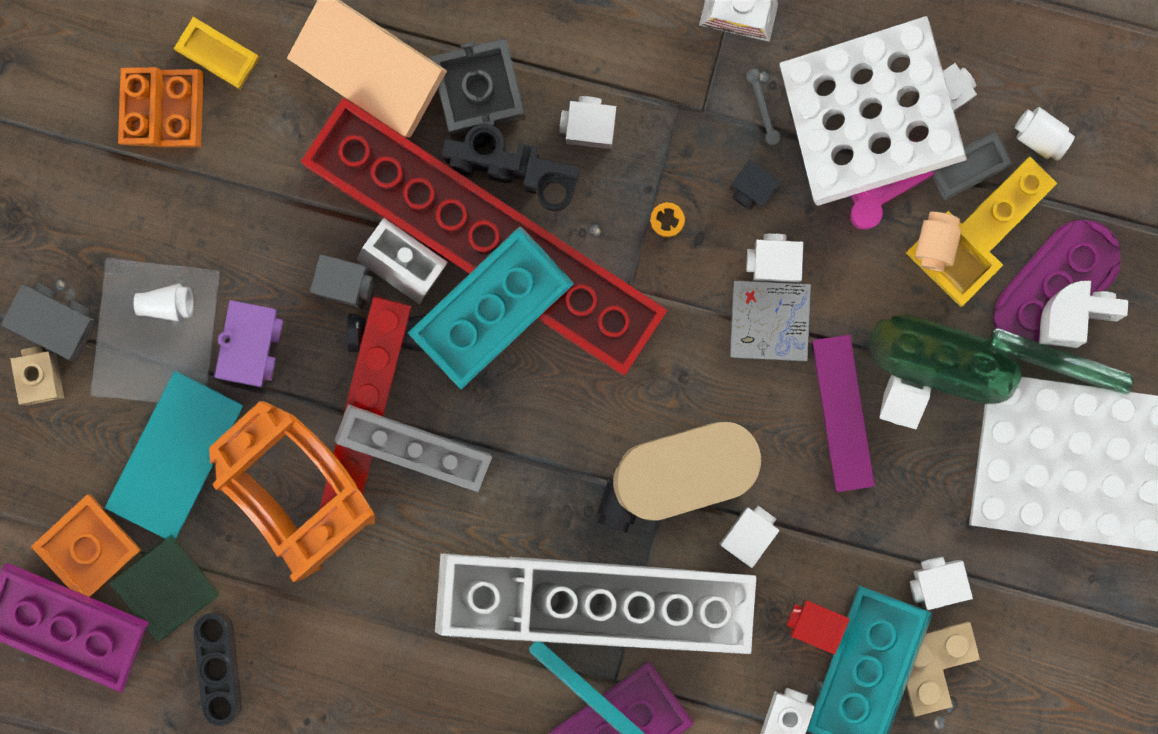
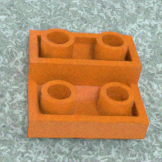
[118,67,204,147]

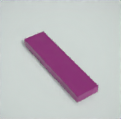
[811,335,875,492]

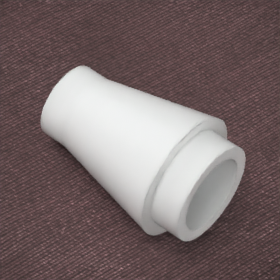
[134,283,194,322]

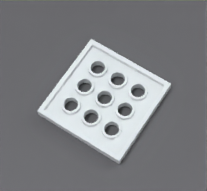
[780,16,967,206]

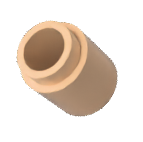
[915,212,962,272]

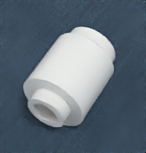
[1015,107,1075,161]

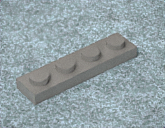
[334,404,492,492]

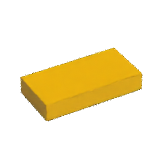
[174,17,260,90]

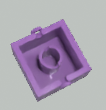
[214,300,283,388]

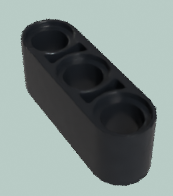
[194,611,242,726]

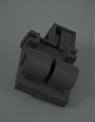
[442,124,580,212]

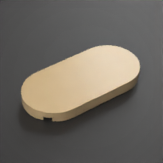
[613,422,761,520]

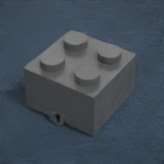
[431,38,525,138]

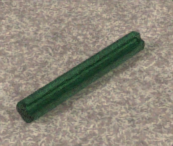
[988,328,1134,395]

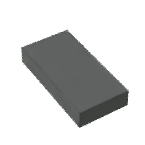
[931,131,1014,201]

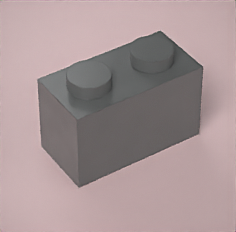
[310,254,376,309]
[1,282,98,362]

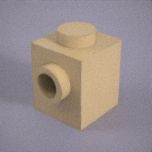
[10,346,64,405]

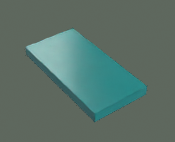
[408,226,574,389]
[105,370,244,543]
[807,586,933,734]

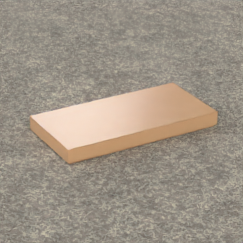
[287,0,447,138]

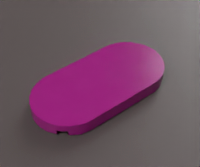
[993,220,1121,354]

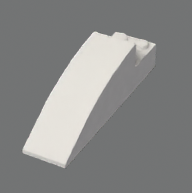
[435,554,756,654]

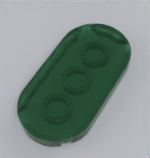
[869,314,1022,404]

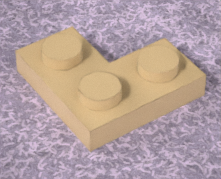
[906,621,980,717]

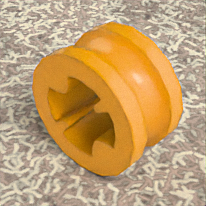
[650,202,685,237]

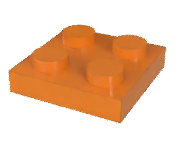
[31,494,142,598]

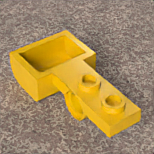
[906,157,1057,307]

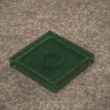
[110,533,219,642]

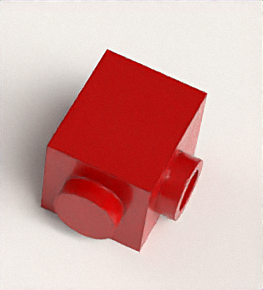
[786,599,850,655]

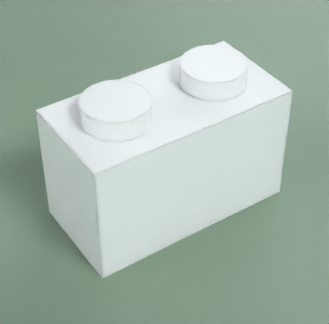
[357,218,448,304]

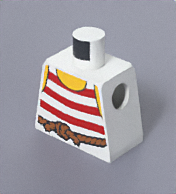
[699,0,778,42]

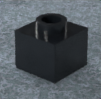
[729,159,781,210]

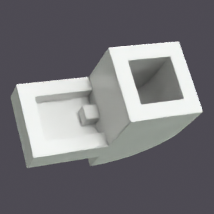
[1039,281,1128,348]

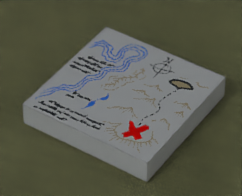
[730,281,811,362]

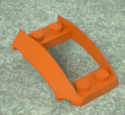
[209,401,375,582]

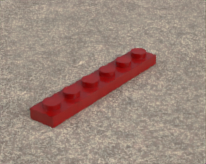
[319,296,412,510]

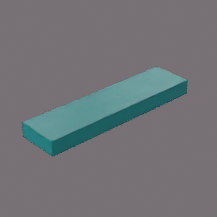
[529,641,645,734]

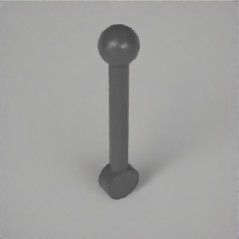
[746,68,781,146]

